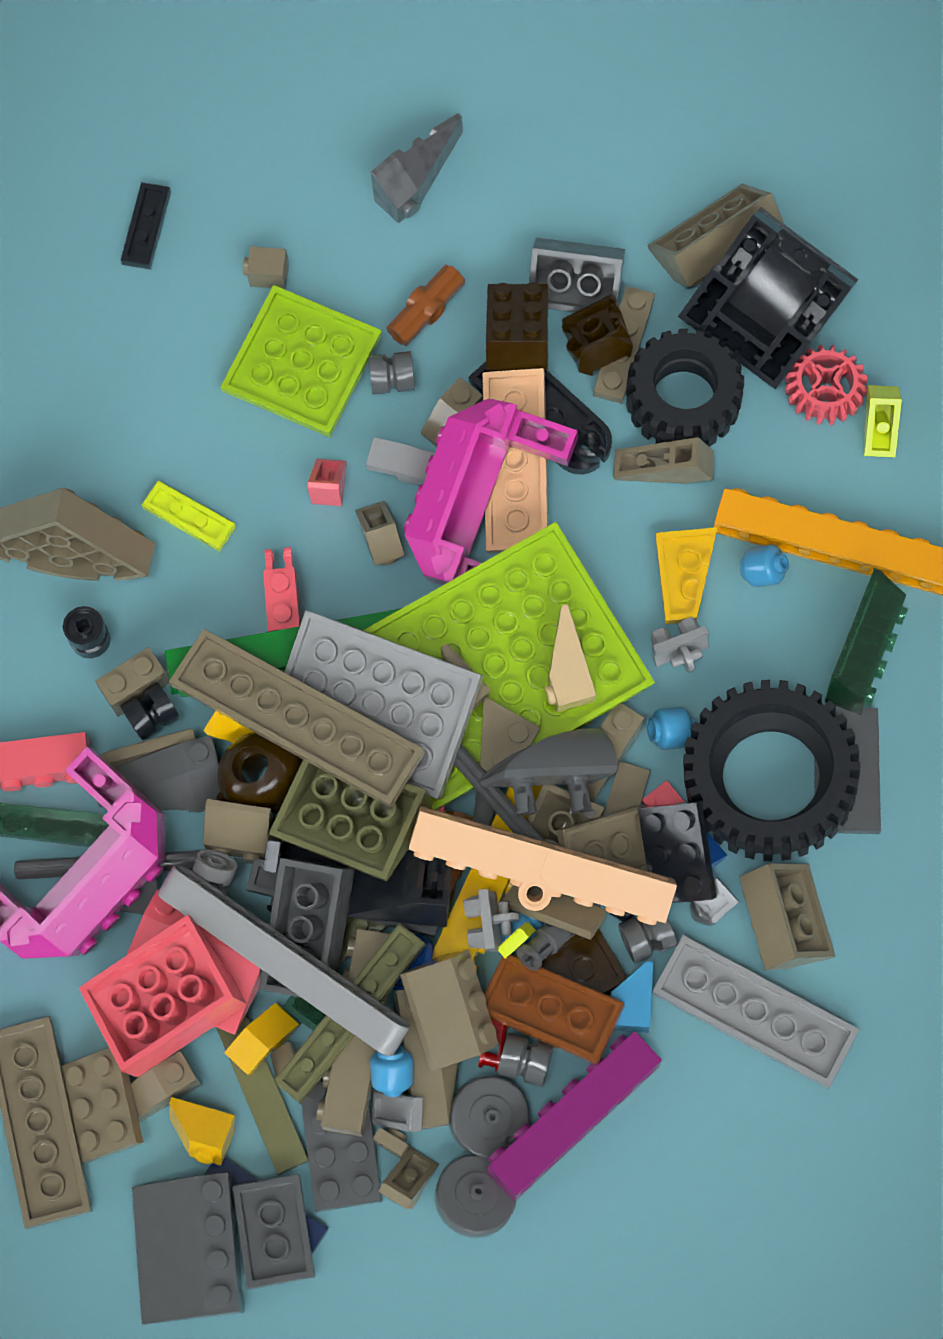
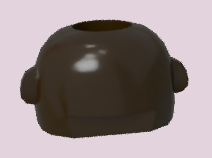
[216,732,303,813]

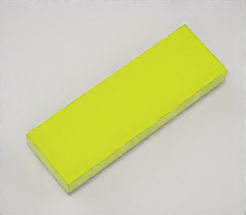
[141,481,236,552]

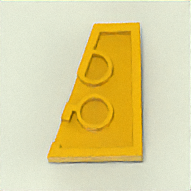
[655,527,718,625]

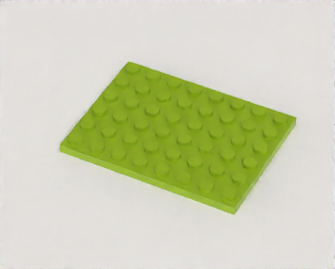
[363,522,655,811]

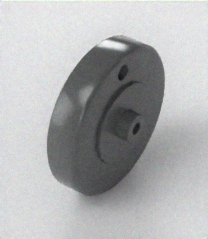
[449,1076,530,1158]
[435,1155,516,1238]

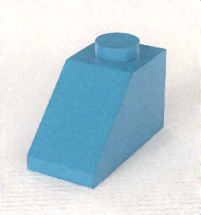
[611,961,653,1033]

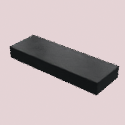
[121,182,171,270]

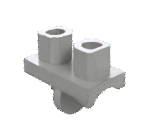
[651,617,709,672]
[463,889,519,952]

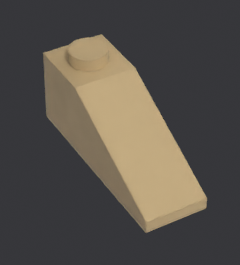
[544,604,596,712]

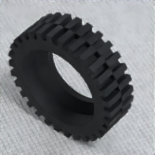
[683,679,860,861]

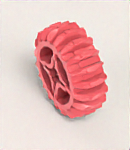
[785,344,868,425]

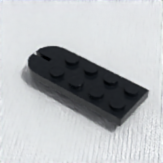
[468,361,612,474]

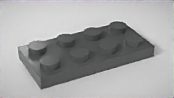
[301,1075,382,1212]

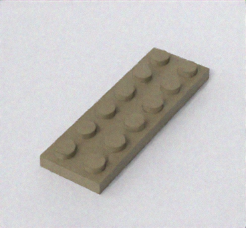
[0,1017,93,1229]

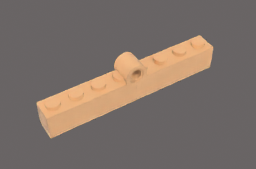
[409,806,677,925]

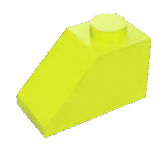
[864,385,902,457]

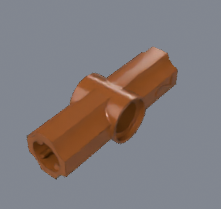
[387,264,465,346]

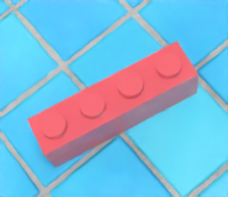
[0,732,91,792]

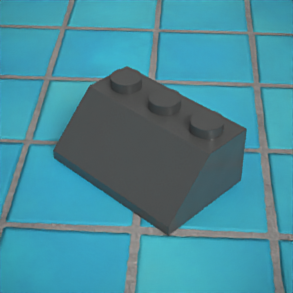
[529,238,625,312]

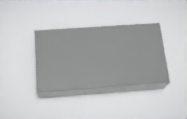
[372,1090,423,1132]

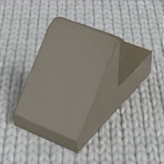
[378,1147,439,1209]

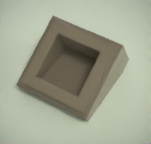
[271,1042,296,1077]

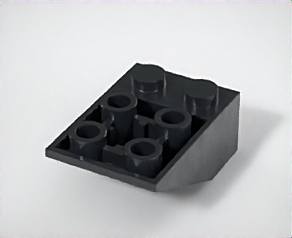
[348,850,453,927]

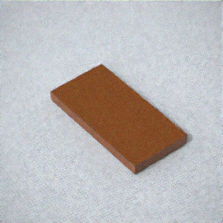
[484,954,625,1066]

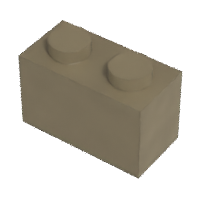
[95,647,169,717]

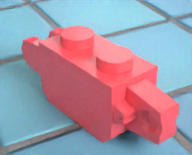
[263,547,302,632]

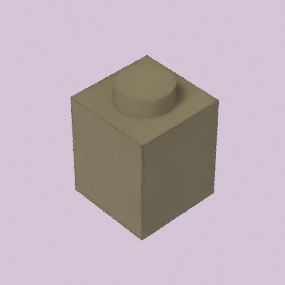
[243,246,289,289]

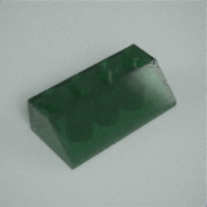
[825,568,908,715]

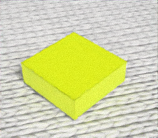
[498,922,536,959]

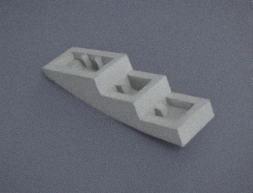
[366,437,435,486]

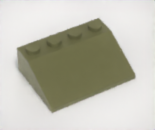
[269,759,434,881]

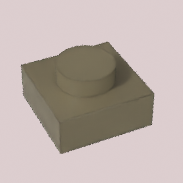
[373,1127,410,1159]

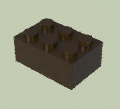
[486,283,548,370]

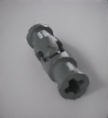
[517,903,601,971]

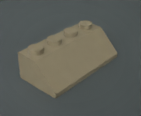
[647,184,784,287]

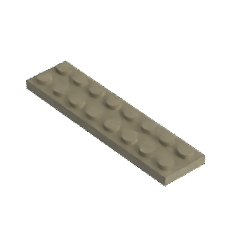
[169,628,425,808]

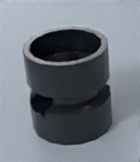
[62,606,111,659]
[120,683,180,741]

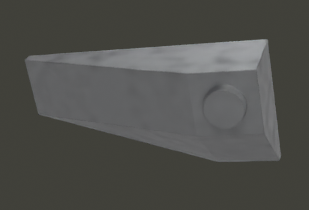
[370,113,463,224]

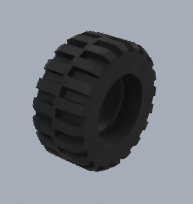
[626,329,744,446]

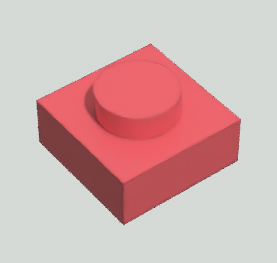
[642,780,685,806]

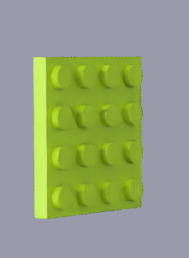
[220,285,382,438]

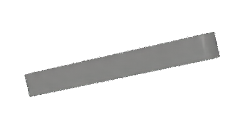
[158,864,410,1056]

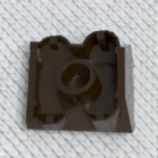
[562,294,633,376]

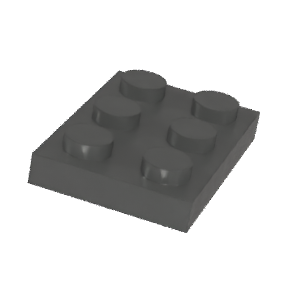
[232,1174,316,1290]

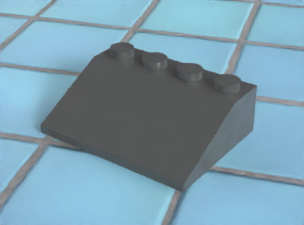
[132,1173,244,1325]

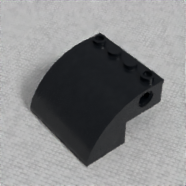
[678,207,859,389]

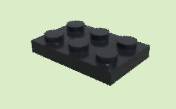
[638,801,717,903]

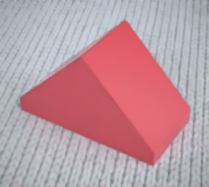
[308,459,347,506]

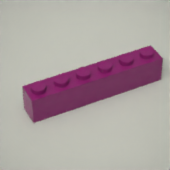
[487,1031,662,1202]

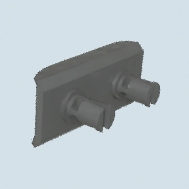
[479,728,618,816]

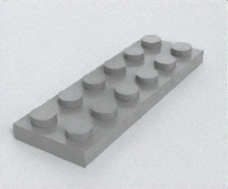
[652,935,860,1089]

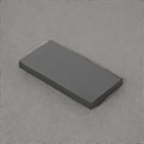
[814,707,881,834]

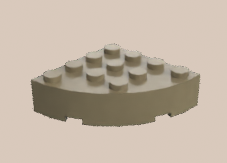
[0,488,155,581]

